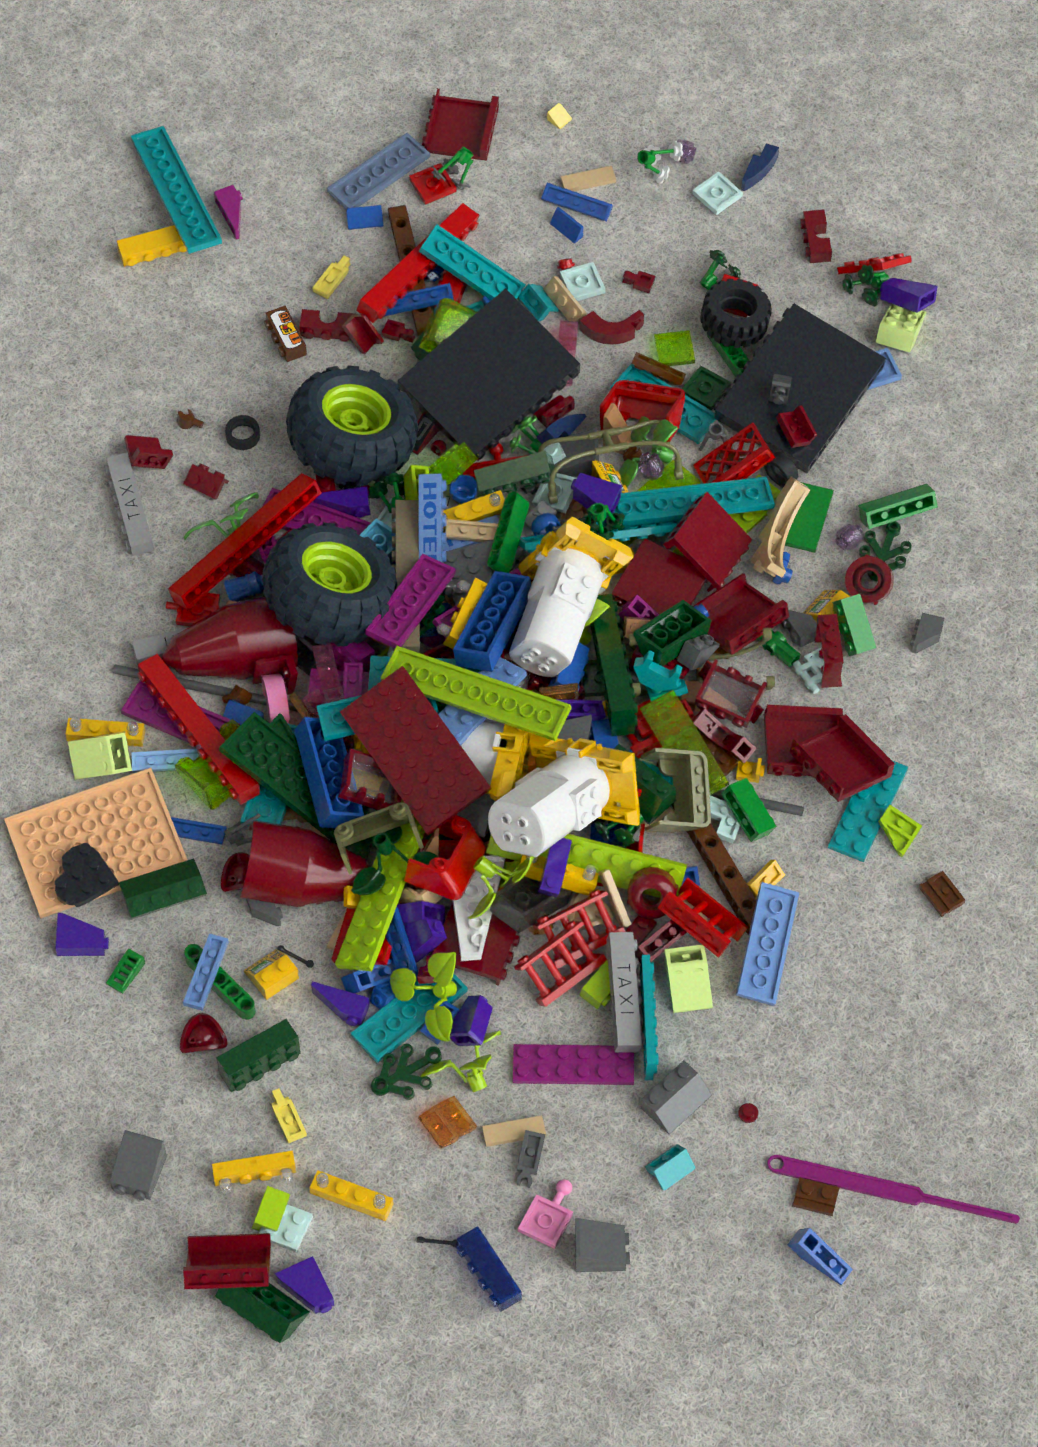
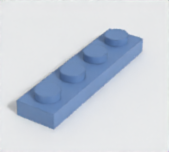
[183,933,229,1011]

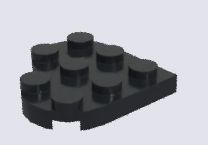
[55,843,119,907]

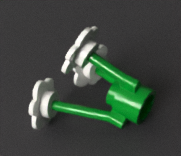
[637,141,683,184]

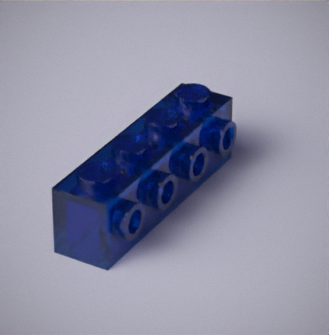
[456,1226,522,1312]

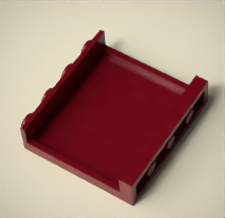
[422,88,499,161]
[663,492,753,592]
[611,538,709,615]
[693,573,789,655]
[764,704,843,778]
[790,714,895,802]
[432,902,527,986]
[183,1233,271,1290]

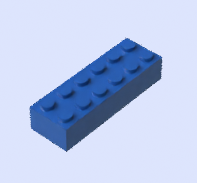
[453,571,531,672]
[294,717,364,828]

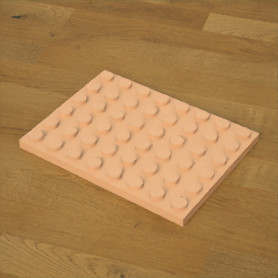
[4,768,187,919]

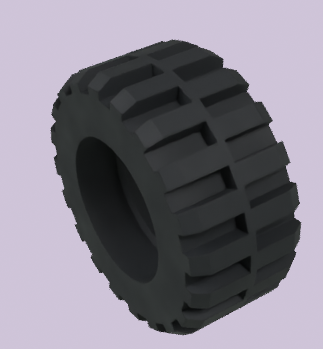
[700,279,772,348]

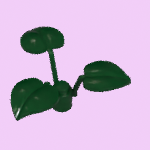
[351,826,438,895]

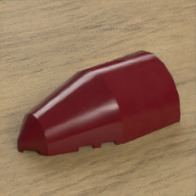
[162,596,298,680]
[240,820,370,907]

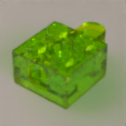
[429,442,478,485]

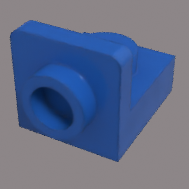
[370,980,396,1010]

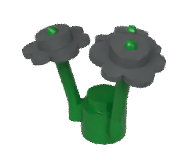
[431,147,474,189]

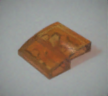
[418,1096,477,1149]

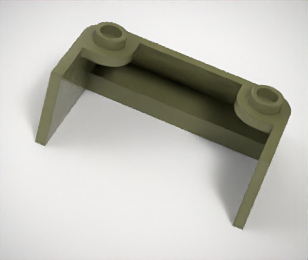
[641,748,711,833]
[334,803,424,875]

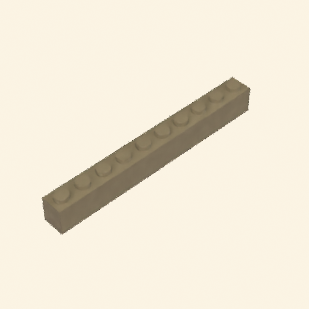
[392,500,420,653]

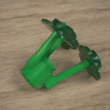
[699,250,741,290]
[842,265,889,307]

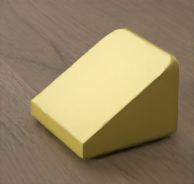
[547,103,572,129]

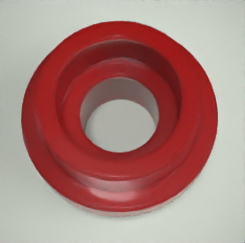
[557,258,575,271]

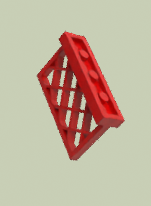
[693,422,775,484]

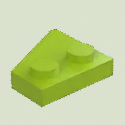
[878,805,922,857]

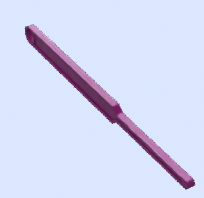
[767,1155,1020,1224]

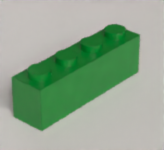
[858,483,938,529]

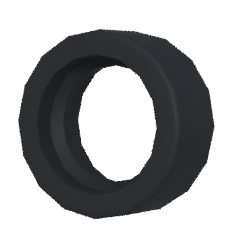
[225,415,260,451]
[764,452,799,488]

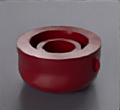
[845,554,894,606]
[627,867,679,919]

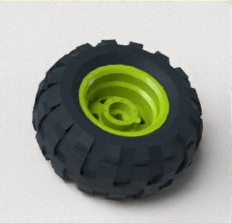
[286,365,418,486]
[262,522,398,647]

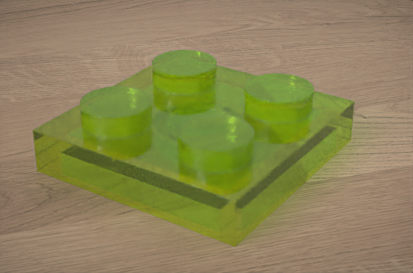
[654,330,695,366]

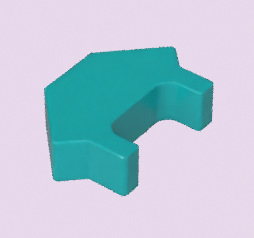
[634,650,682,691]

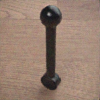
[277,945,314,968]
[416,1236,460,1248]

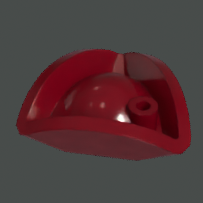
[221,852,249,892]
[180,1013,228,1053]

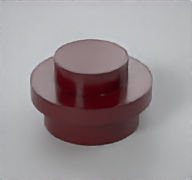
[738,1103,759,1123]

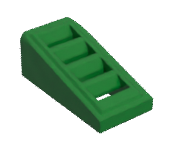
[106,949,146,994]

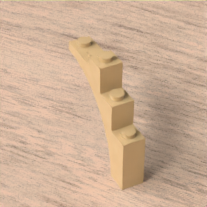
[750,477,810,578]

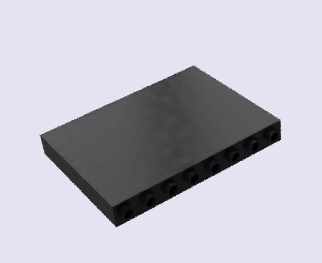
[398,288,580,463]
[714,303,886,473]

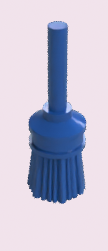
[224,571,264,602]

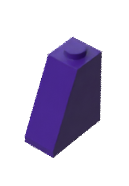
[880,278,938,313]
[571,473,622,523]
[397,901,445,925]
[55,913,109,956]
[403,919,447,963]
[450,995,493,1046]
[275,1256,334,1314]

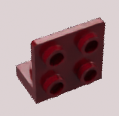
[124,435,173,469]
[252,655,298,695]

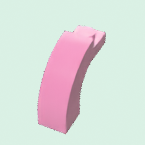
[261,673,290,723]

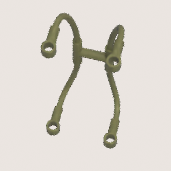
[538,420,684,504]
[629,628,775,697]

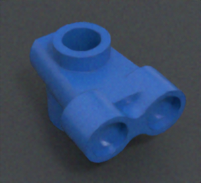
[771,552,793,584]

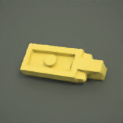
[312,256,351,299]
[271,1088,307,1144]

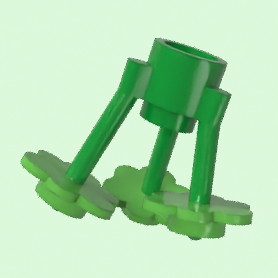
[509,416,542,454]

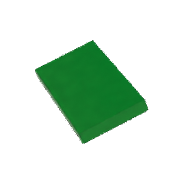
[785,482,834,553]

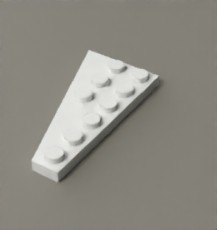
[447,855,506,961]

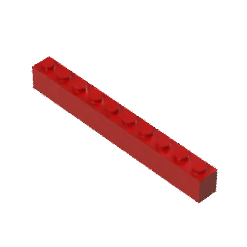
[356,203,480,323]
[168,473,322,610]
[137,654,260,805]

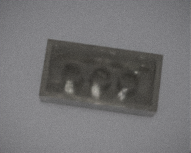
[489,876,572,933]

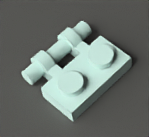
[793,648,824,694]

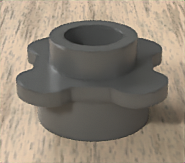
[442,579,456,598]

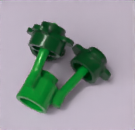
[578,503,625,540]

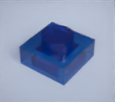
[424,265,444,282]

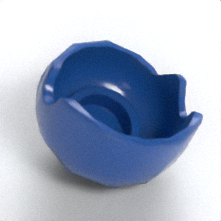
[449,475,478,504]
[531,513,561,536]

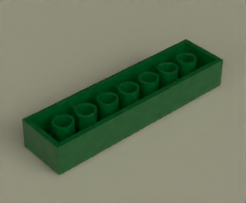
[590,594,638,736]

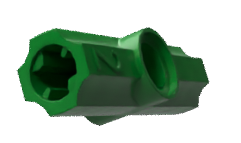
[757,629,801,667]

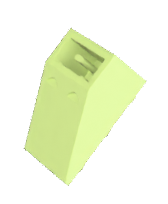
[876,303,926,352]
[68,731,132,780]
[664,945,713,1013]

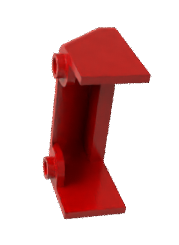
[600,380,685,442]
[404,815,486,900]

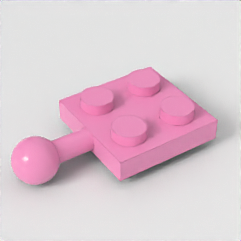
[518,1179,573,1249]

